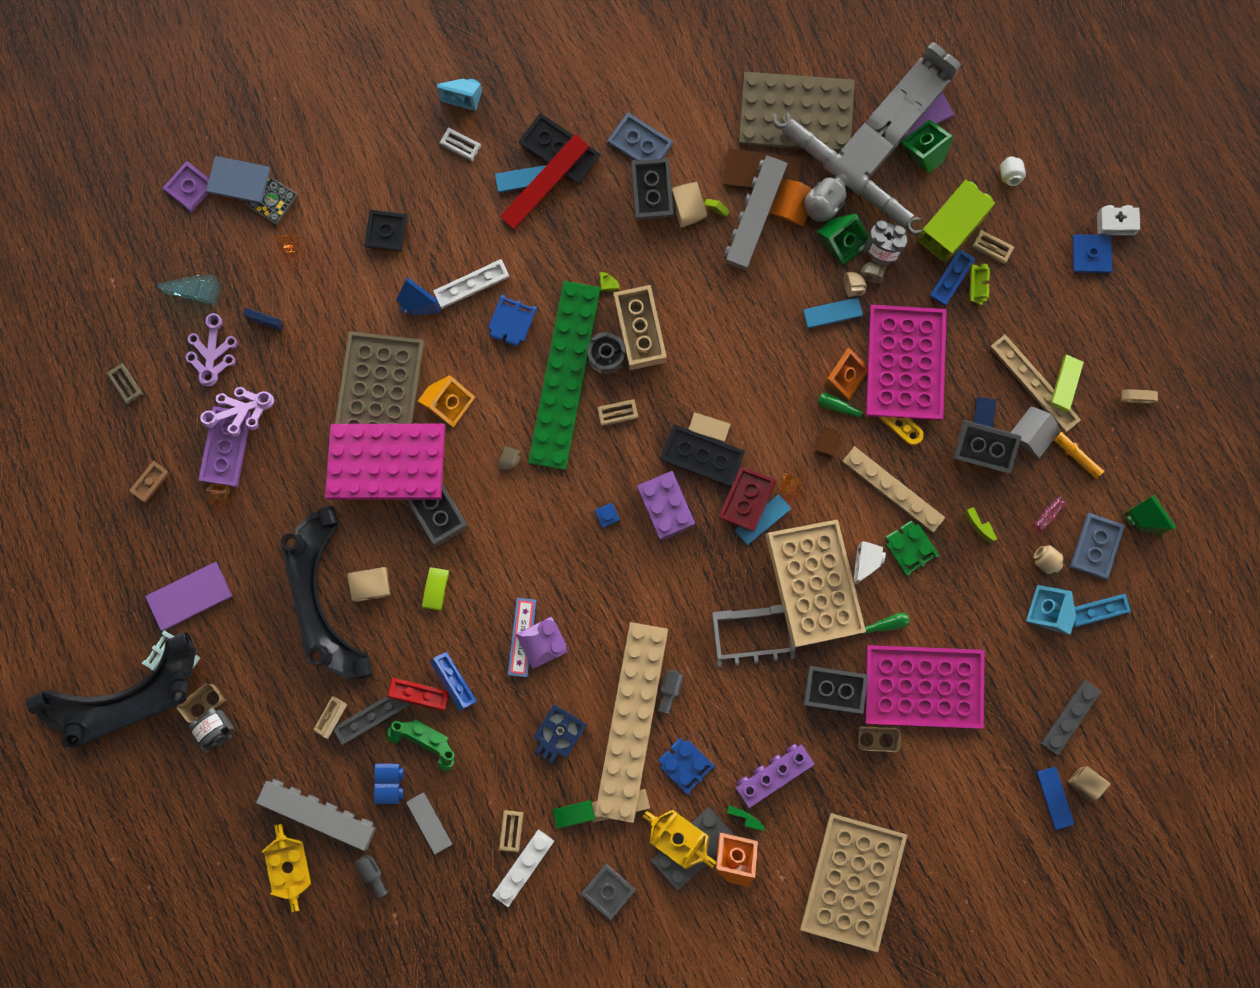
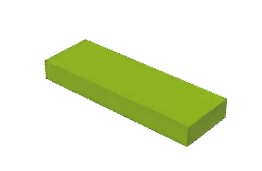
[1050,355,1084,412]

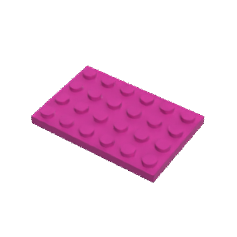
[866,305,947,421]
[325,424,445,500]
[865,645,985,729]

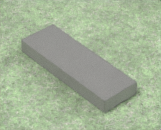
[406,792,452,854]

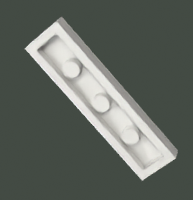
[433,259,510,309]
[492,829,554,907]

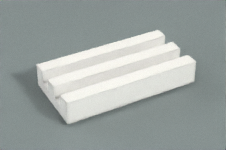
[440,127,481,162]

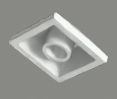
[853,541,885,585]

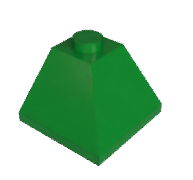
[901,119,953,174]
[817,214,868,266]
[1125,495,1176,535]

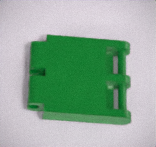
[885,520,939,577]

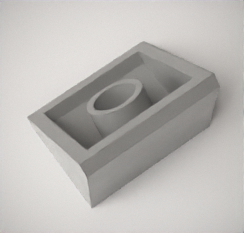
[1011,406,1062,459]

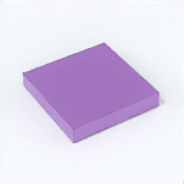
[162,161,209,213]

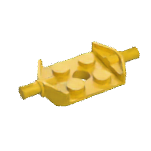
[642,810,716,869]
[262,824,311,912]

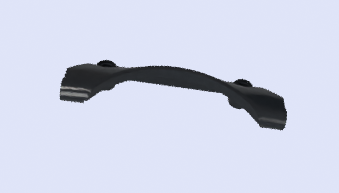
[281,506,373,680]
[25,632,197,749]

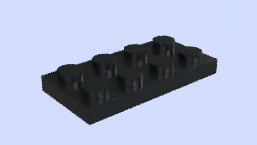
[518,113,601,185]
[660,424,745,487]

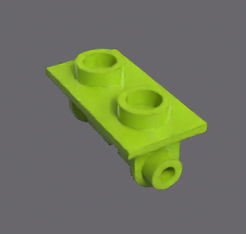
[969,264,990,305]

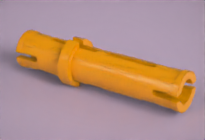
[1053,431,1104,480]

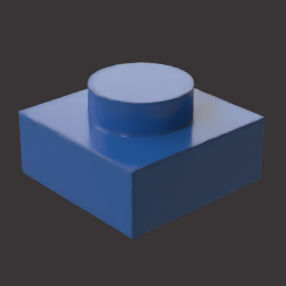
[595,503,620,528]

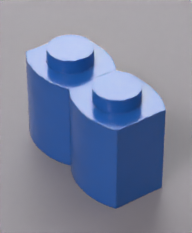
[374,763,404,804]

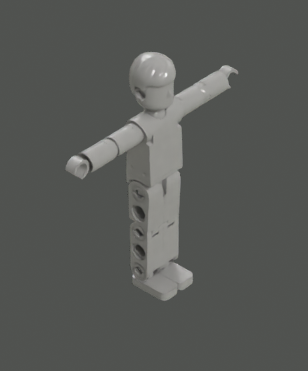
[773,42,961,236]

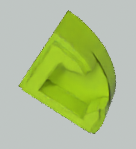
[704,199,730,217]
[599,272,620,292]

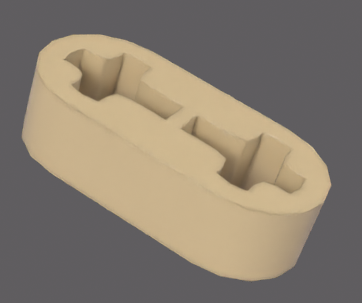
[1121,390,1158,404]

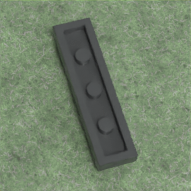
[1040,680,1101,756]
[333,696,411,745]

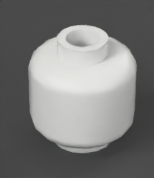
[1000,157,1026,186]

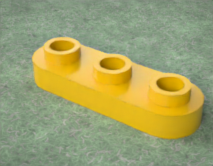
[878,417,923,446]

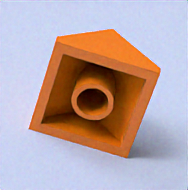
[769,178,812,227]
[825,348,868,400]

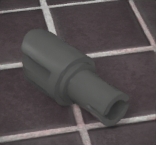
[658,669,683,714]
[355,854,388,899]

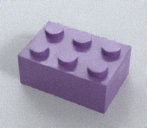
[637,471,695,542]

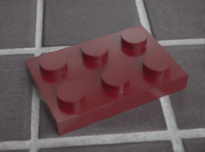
[718,466,777,533]

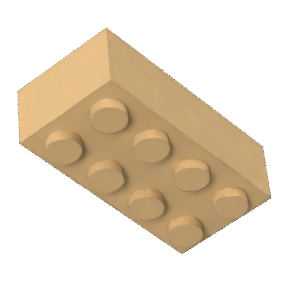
[613,285,667,370]

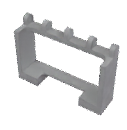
[712,605,795,668]

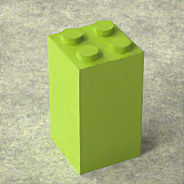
[917,180,995,264]

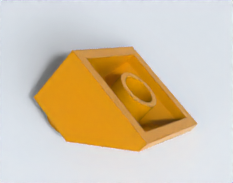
[418,375,475,427]

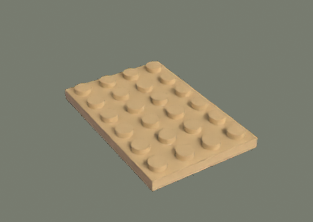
[765,520,866,648]
[800,813,907,952]

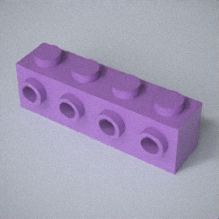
[735,744,815,808]

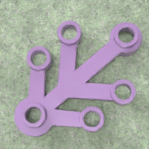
[186,313,238,387]
[200,387,274,437]

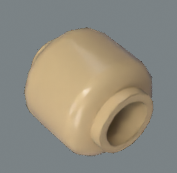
[1034,545,1063,574]

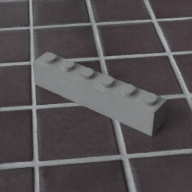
[724,155,787,271]
[256,779,377,851]

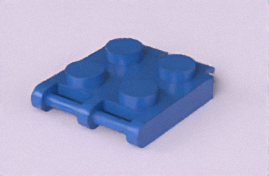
[488,295,537,347]
[658,738,715,796]

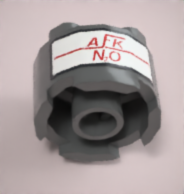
[864,220,907,266]
[587,332,625,374]
[188,708,236,753]

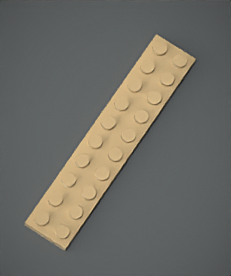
[595,622,668,823]

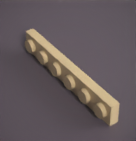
[990,335,1081,433]
[842,446,945,533]

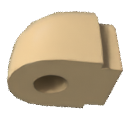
[844,272,867,298]

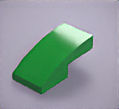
[553,800,595,829]
[726,805,765,831]

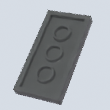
[651,807,735,890]

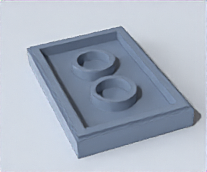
[607,112,674,161]
[206,156,271,204]
[1070,513,1125,580]

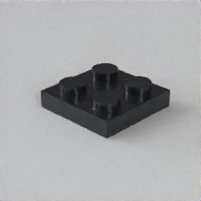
[364,210,408,252]

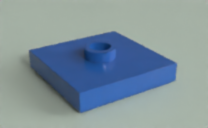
[1072,235,1112,273]

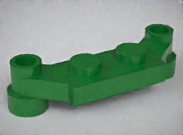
[386,719,454,772]

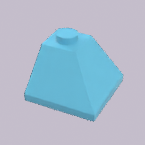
[437,79,482,111]
[1026,585,1076,635]

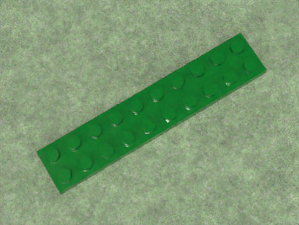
[528,281,601,471]

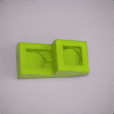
[964,507,997,543]
[422,567,449,611]

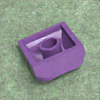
[516,617,568,669]

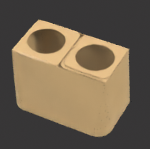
[671,182,707,228]
[347,567,391,602]
[176,684,226,723]
[858,727,900,752]
[1067,766,1110,802]

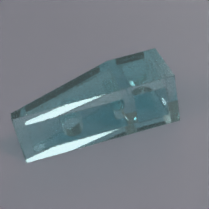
[157,274,222,305]

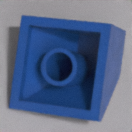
[396,278,442,316]

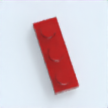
[387,677,448,711]

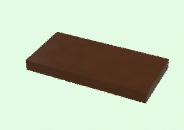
[723,148,802,191]

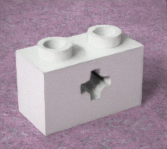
[1097,205,1140,235]

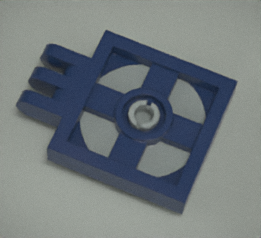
[533,704,587,765]

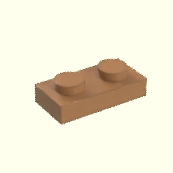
[129,461,170,503]

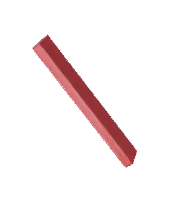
[500,134,590,230]

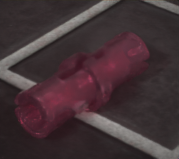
[1033,495,1067,532]

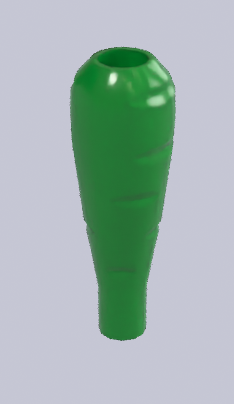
[817,393,863,418]
[864,612,910,635]

